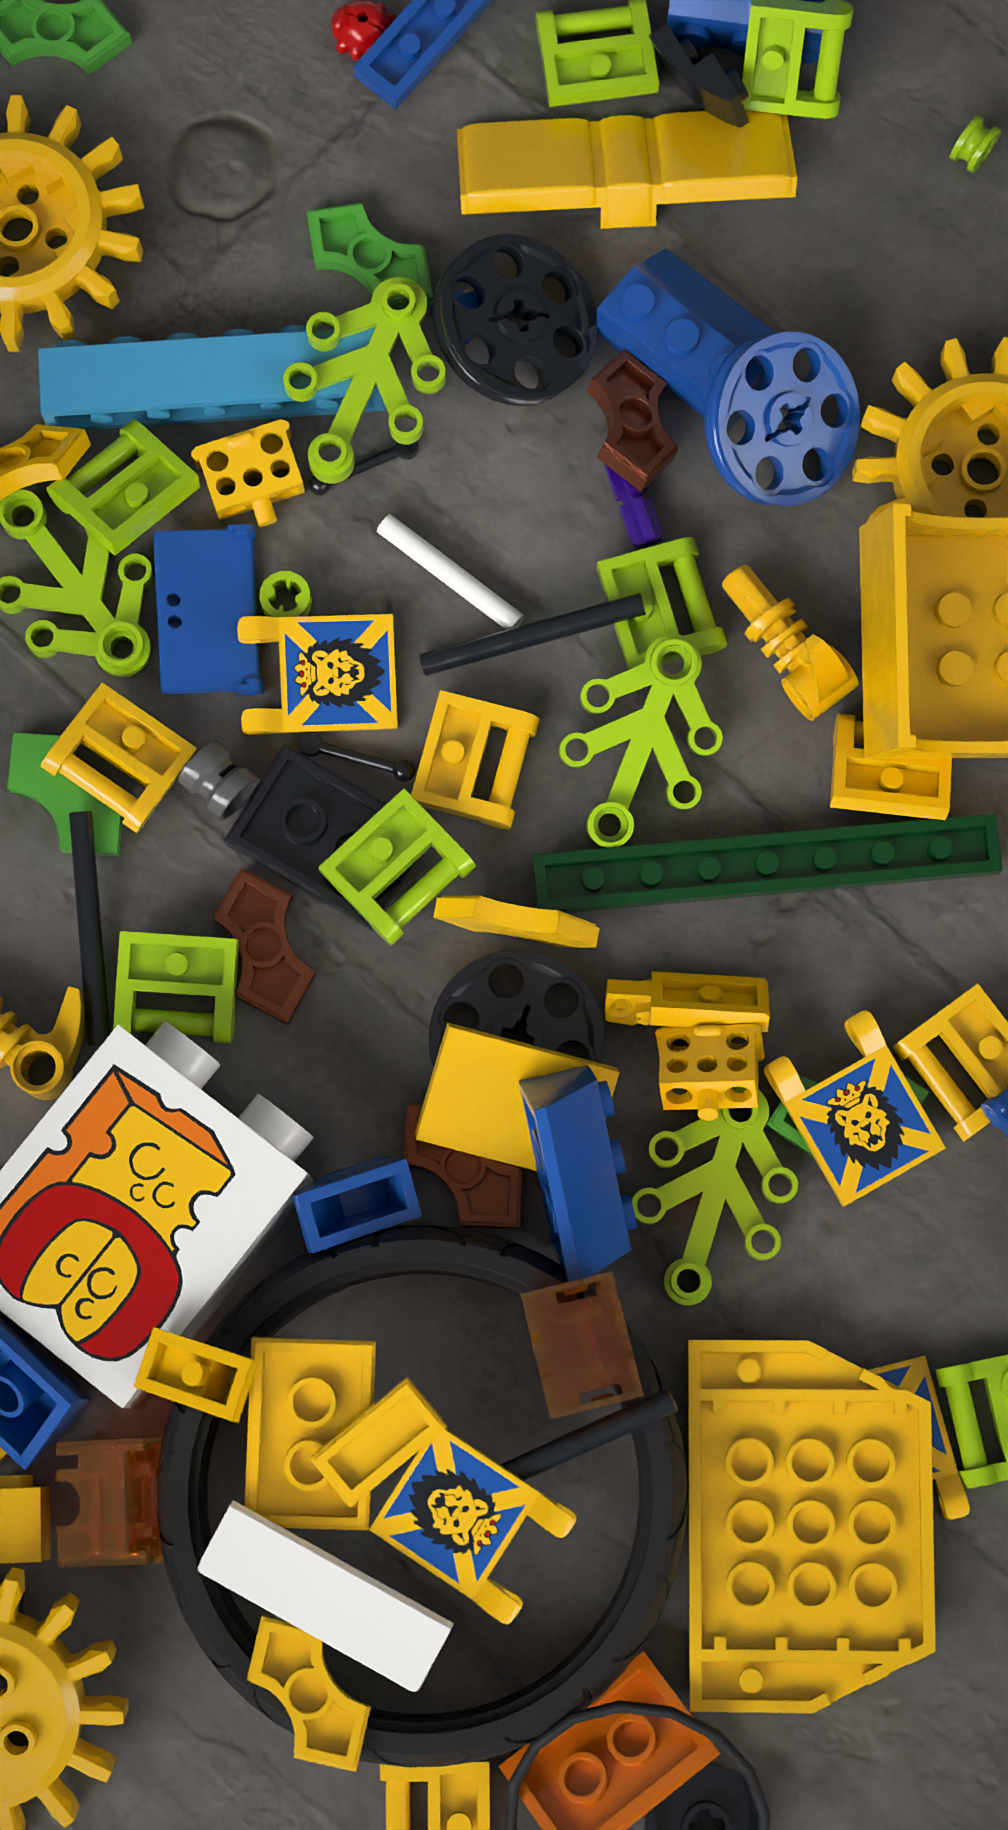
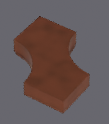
[587,349,679,492]
[213,868,316,1025]
[404,1105,522,1229]

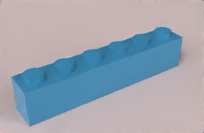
[38,325,385,431]

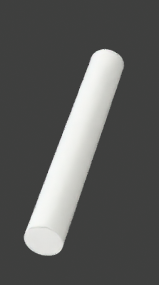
[377,514,524,630]

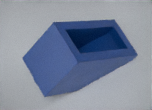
[292,1155,422,1253]

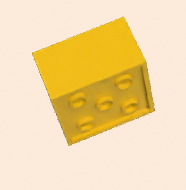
[859,504,1008,759]

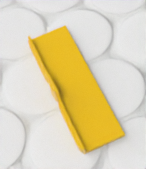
[457,110,797,229]

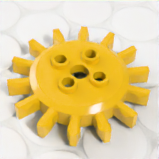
[0,95,144,352]
[852,337,1008,522]
[0,1567,128,1830]

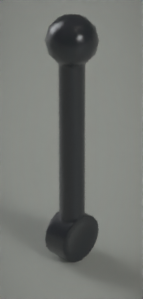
[308,441,418,496]
[299,732,415,782]

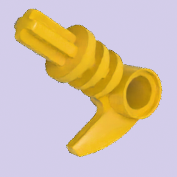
[722,565,859,721]
[0,986,85,1100]

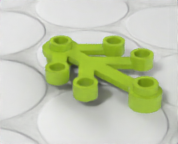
[283,277,446,484]
[0,489,154,677]
[558,634,723,848]
[632,1086,798,1306]

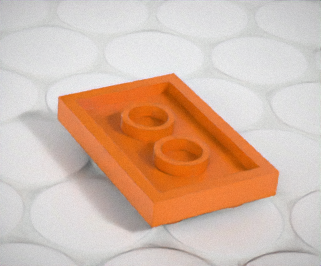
[498,1651,720,1830]

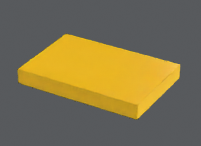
[414,1022,620,1171]
[245,1337,376,1530]

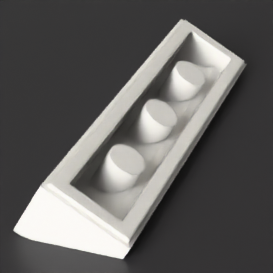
[198,1500,454,1692]

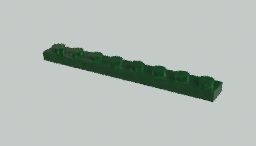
[533,813,1003,913]

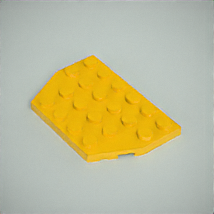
[688,1340,936,1713]

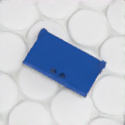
[153,524,265,696]

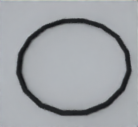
[505,1700,771,1830]

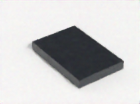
[224,744,417,931]

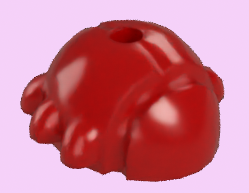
[331,0,396,61]

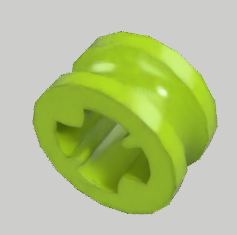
[949,115,1001,173]
[259,571,312,617]

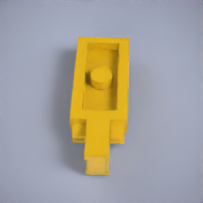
[605,971,770,1032]

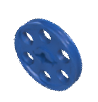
[704,331,860,506]

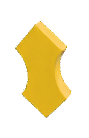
[0,424,91,501]
[433,896,600,948]
[247,1615,371,1772]

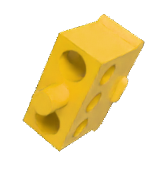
[191,419,305,527]
[655,1024,765,1121]

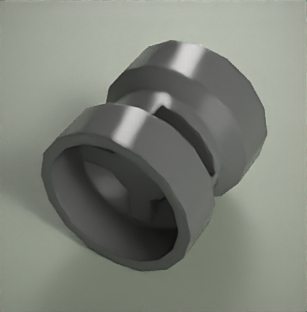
[178,740,260,821]

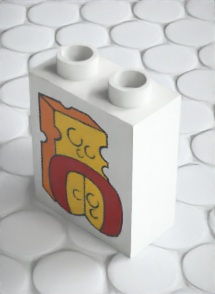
[0,1021,314,1409]

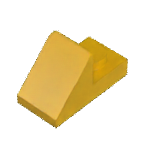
[133,1327,259,1423]

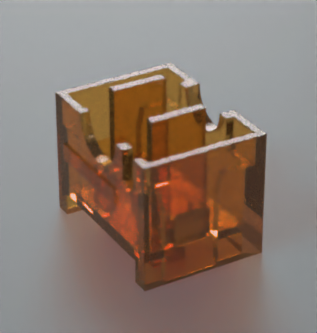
[520,1271,644,1419]
[55,1437,164,1568]

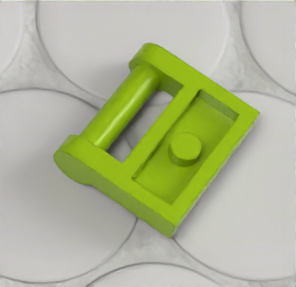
[535,0,659,107]
[742,0,854,119]
[46,419,200,556]
[597,537,728,670]
[318,788,476,946]
[113,931,239,1044]
[935,1354,1008,1489]

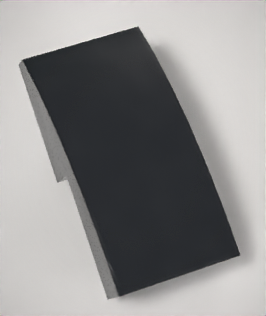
[648,24,749,128]

